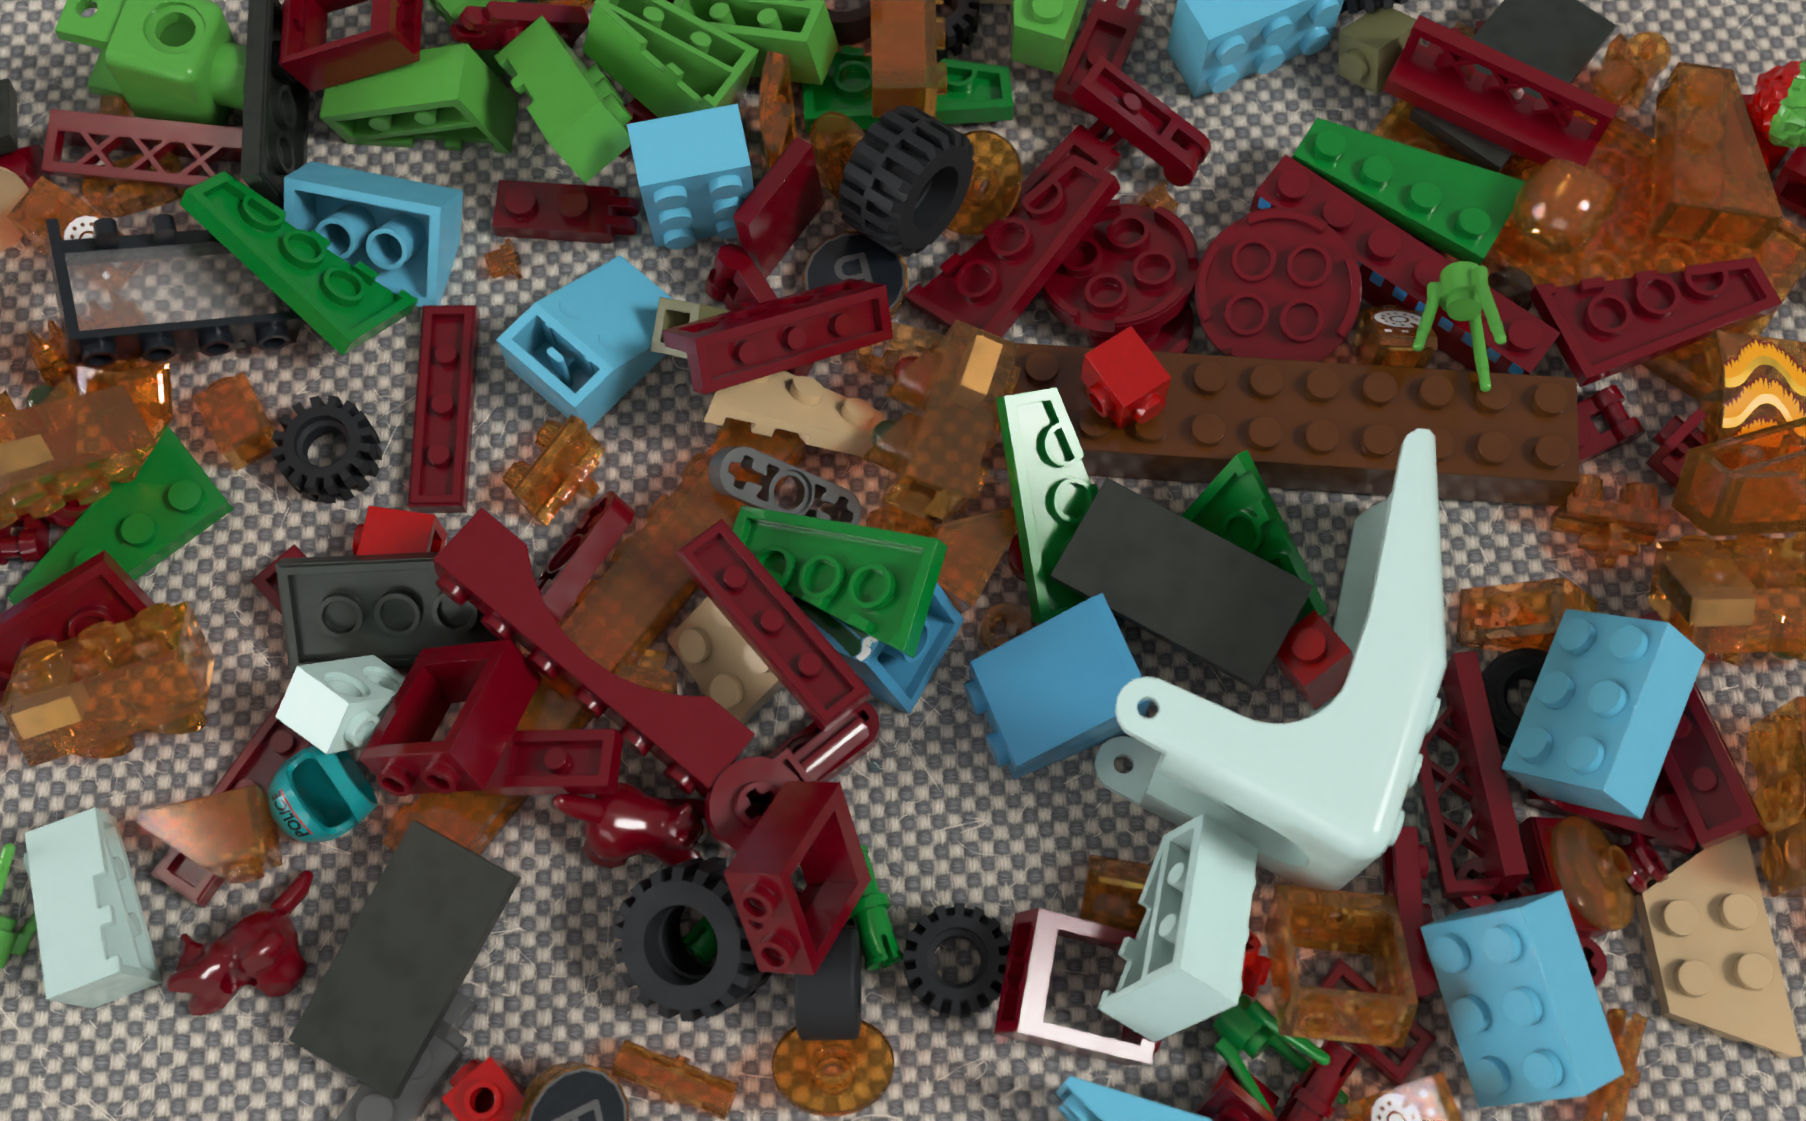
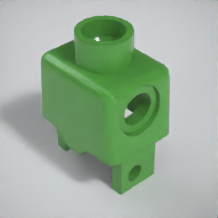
[55,0,247,126]

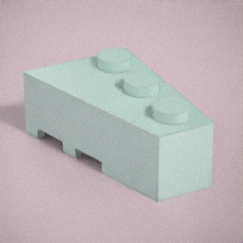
[24,807,162,1009]
[1097,813,1258,1043]

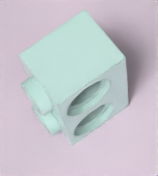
[275,655,406,754]

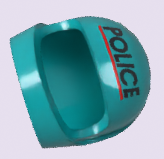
[268,745,378,843]

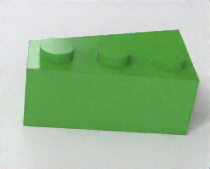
[583,0,759,118]
[673,0,839,85]
[1010,0,1087,74]
[494,15,633,184]
[320,43,519,154]

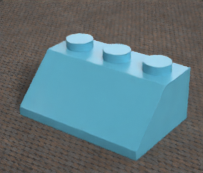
[284,161,463,307]

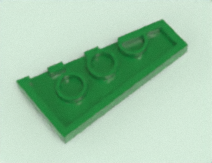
[802,46,1014,133]
[1292,118,1530,265]
[7,423,234,606]
[732,505,948,659]

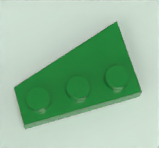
[1181,450,1328,628]

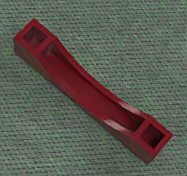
[433,507,755,798]

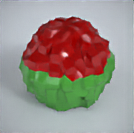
[1746,60,1806,149]

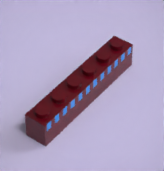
[1249,154,1560,375]

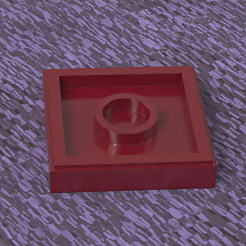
[733,137,825,280]

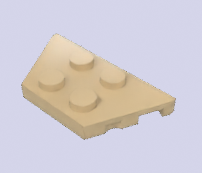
[1634,833,1802,1059]

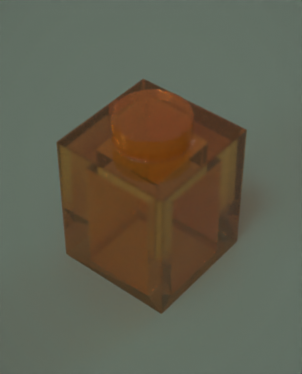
[193,371,279,471]

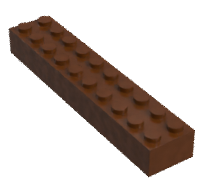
[1012,343,1580,506]

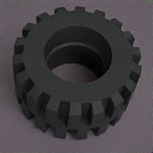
[838,105,975,257]
[613,856,772,1022]

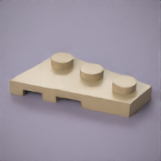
[703,371,885,458]

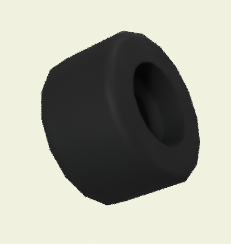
[794,928,862,1041]

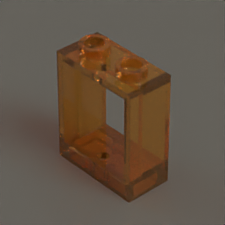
[1265,884,1418,1048]

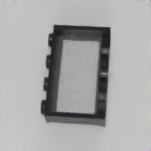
[46,203,302,367]

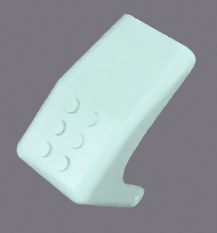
[1094,428,1447,894]

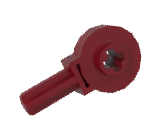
[704,711,870,854]

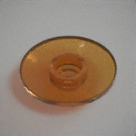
[810,111,865,201]
[947,130,1023,236]
[1551,816,1635,932]
[772,1020,894,1117]

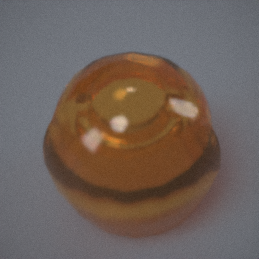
[1512,159,1618,256]

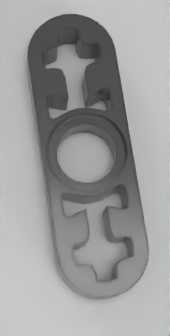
[708,446,861,525]

